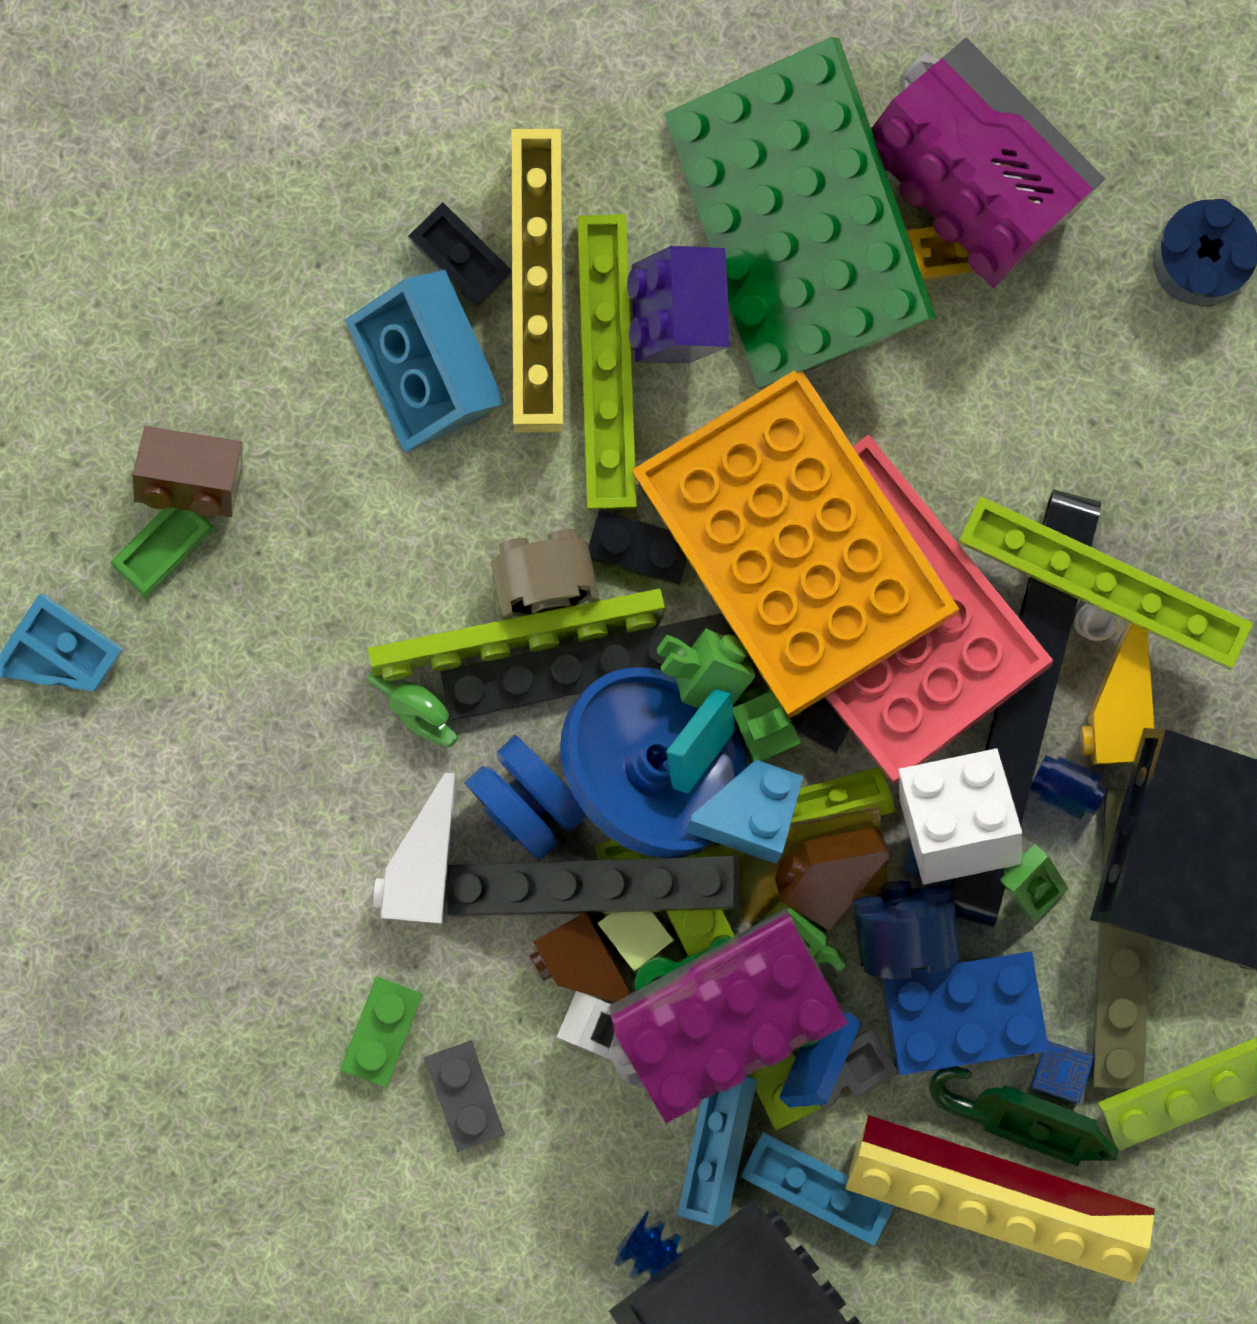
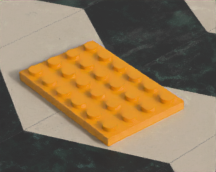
[632,370,960,719]

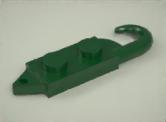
[929,1066,1119,1166]

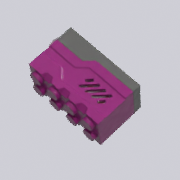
[871,37,1105,289]
[609,908,848,1124]

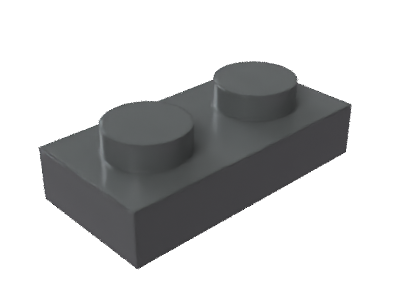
[424,1040,505,1152]

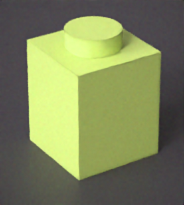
[597,911,674,971]

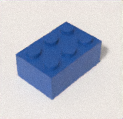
[879,951,1049,1075]

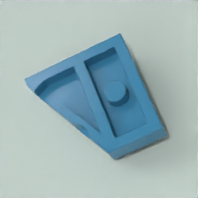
[0,593,125,691]
[685,760,803,864]

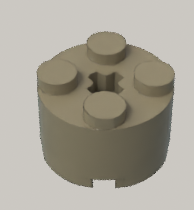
[491,529,600,620]

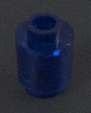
[1030,754,1107,820]

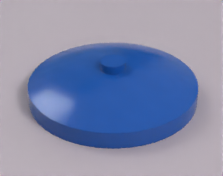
[560,667,748,858]

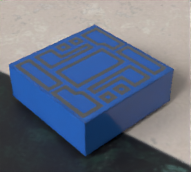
[1030,1041,1094,1104]

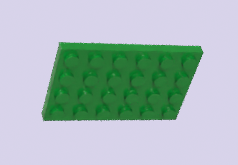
[664,37,937,389]

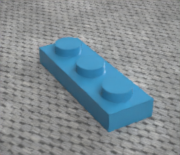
[677,1077,757,1226]
[739,1131,894,1246]

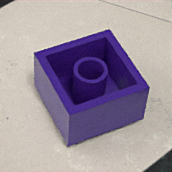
[627,246,730,363]

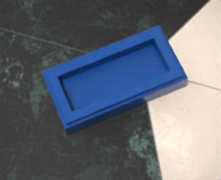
[779,1012,861,1108]

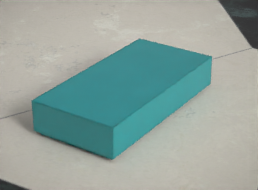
[666,689,736,793]

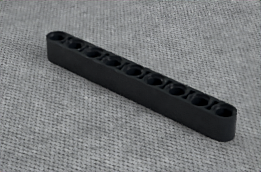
[950,489,1102,927]

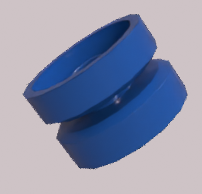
[464,735,587,862]

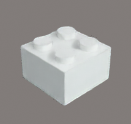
[899,749,1022,885]

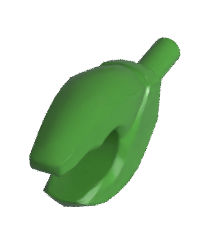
[367,672,458,747]

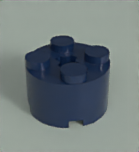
[1153,199,1257,307]
[854,880,960,979]

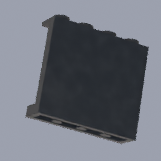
[1090,728,1257,971]
[609,1199,861,1324]

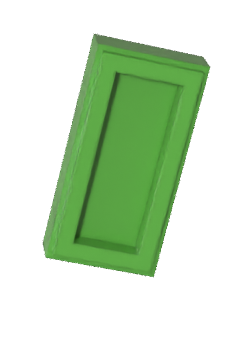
[110,507,215,598]

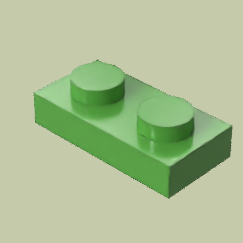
[1000,844,1069,924]
[340,976,423,1088]

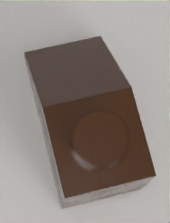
[775,827,890,931]
[529,913,631,1002]

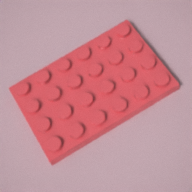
[824,434,1053,786]

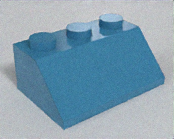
[345,270,505,452]

